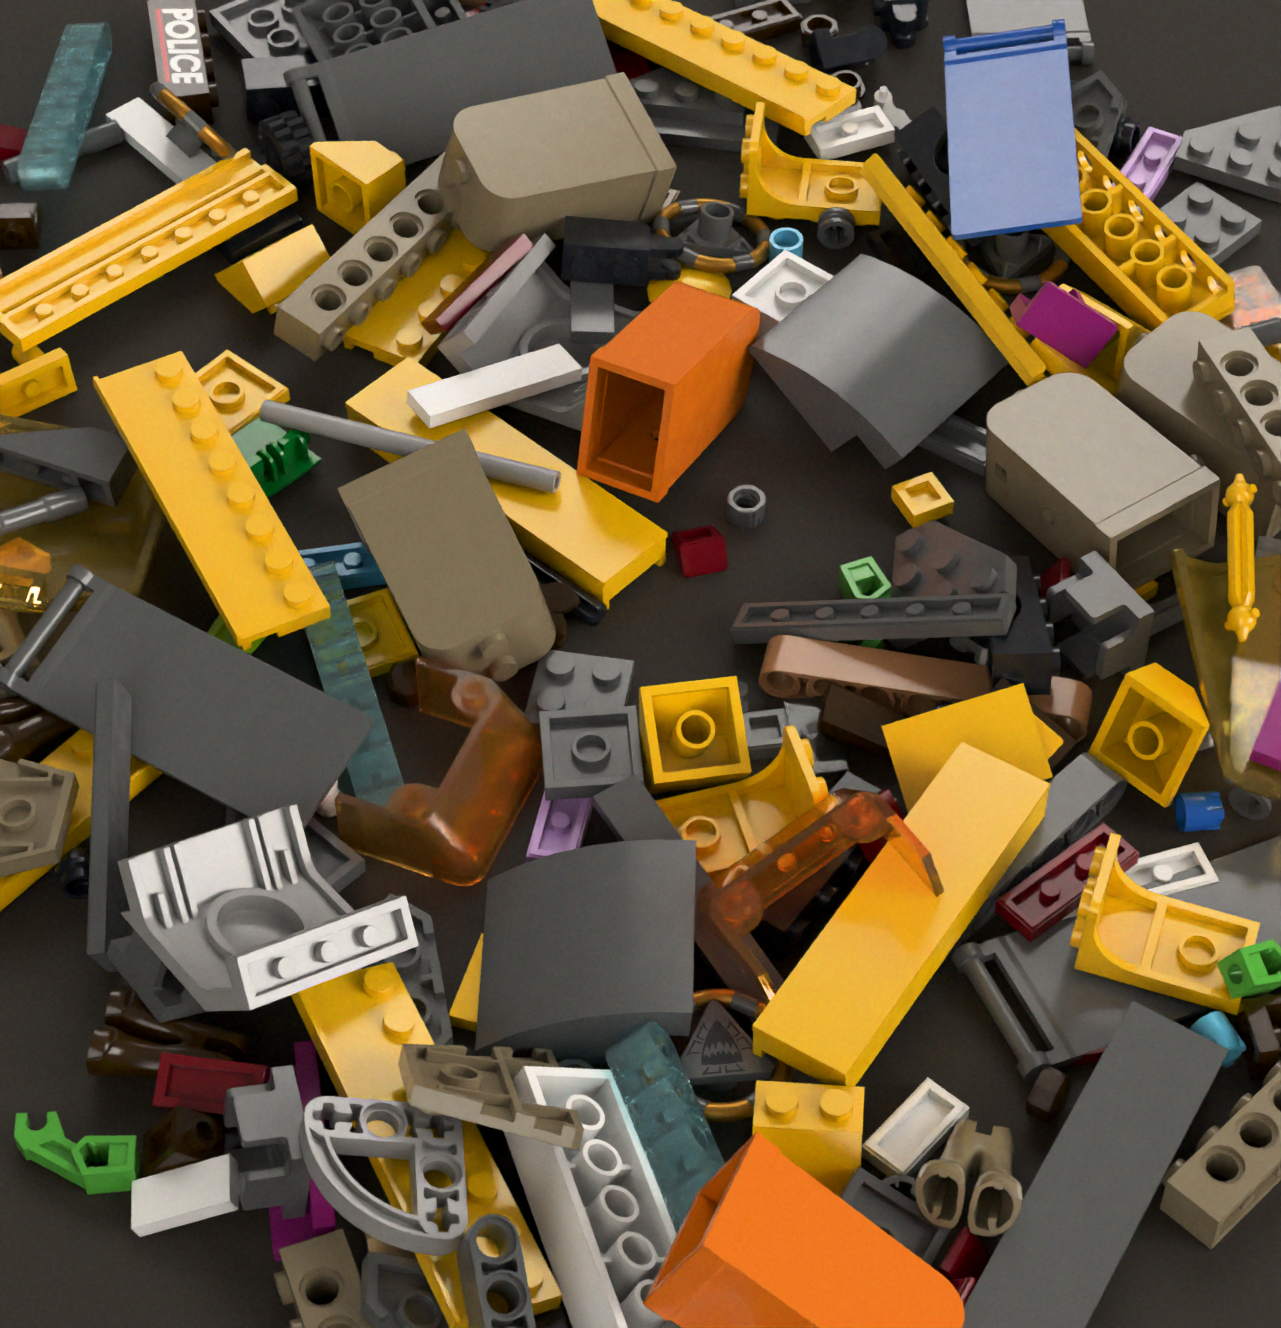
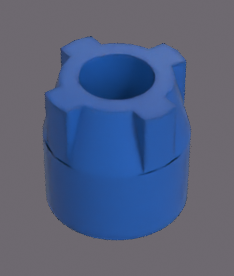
[1174,790,1225,832]

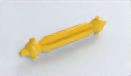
[1222,473,1260,642]

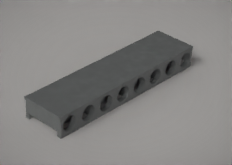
[962,1000,1229,1328]

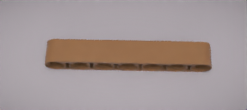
[758,635,1093,742]

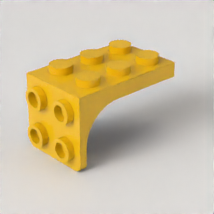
[740,102,882,226]
[655,725,829,882]
[1069,833,1260,1015]

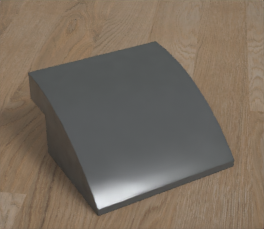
[291,0,467,62]
[748,253,1009,470]
[475,839,696,1067]

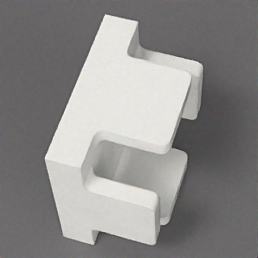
[732,250,834,341]

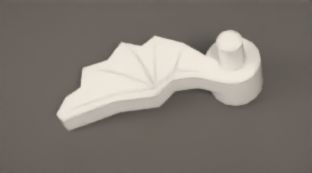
[873,86,911,131]

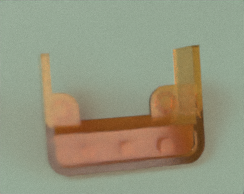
[335,656,543,886]
[697,788,944,1003]

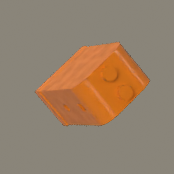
[576,281,760,503]
[643,1132,965,1328]

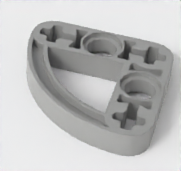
[299,1096,468,1256]

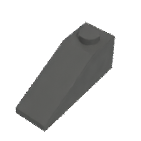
[0,427,138,508]

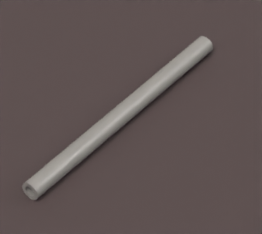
[259,399,561,494]

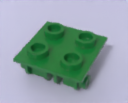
[231,417,322,499]

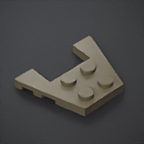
[0,758,79,877]
[398,1044,584,1150]

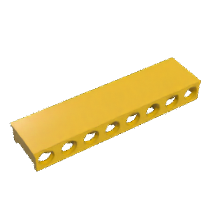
[1042,128,1236,332]
[345,356,668,609]
[752,742,1050,1086]

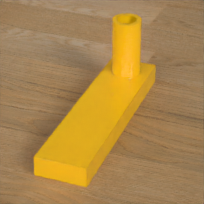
[0,345,77,425]

